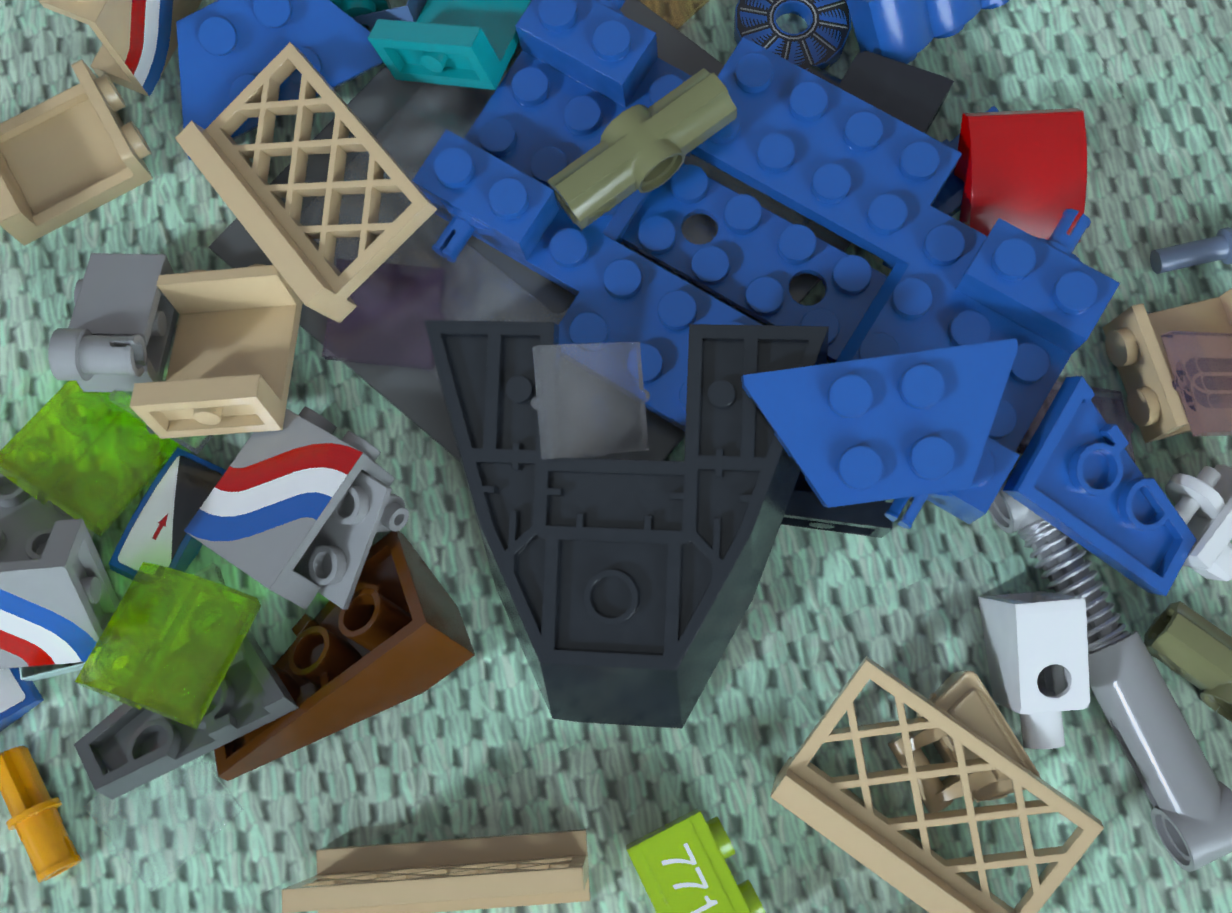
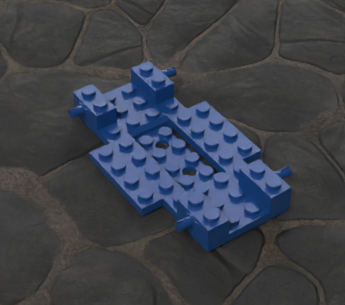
[412,0,1120,529]

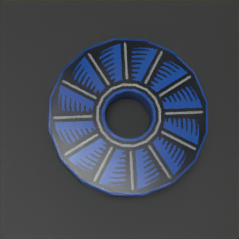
[734,0,851,70]

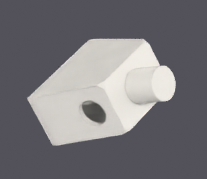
[978,591,1090,749]

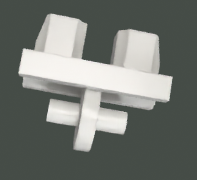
[1165,465,1232,582]

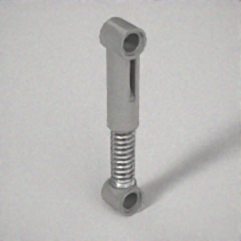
[988,458,1232,872]

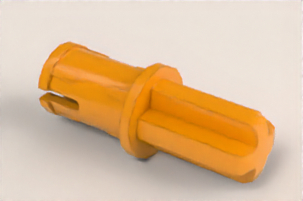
[0,746,82,883]

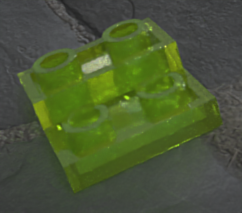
[0,381,186,537]
[75,562,261,729]

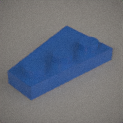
[1003,376,1197,596]

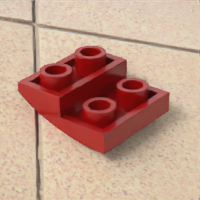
[954,108,1087,242]

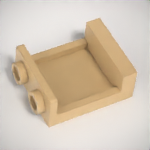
[0,59,153,246]

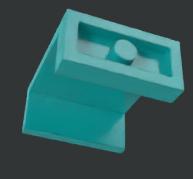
[368,0,532,90]

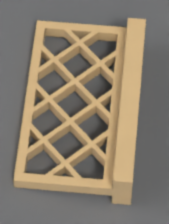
[175,42,437,323]
[770,656,1104,913]
[282,829,591,913]

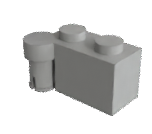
[48,253,179,393]

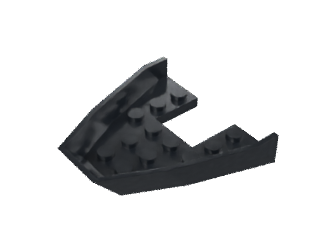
[424,320,829,729]

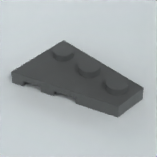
[74,613,299,800]

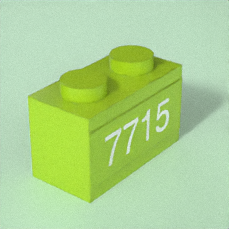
[626,808,766,913]

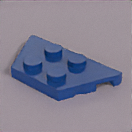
[176,0,384,160]
[741,338,1018,508]

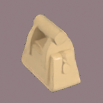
[888,671,1040,813]

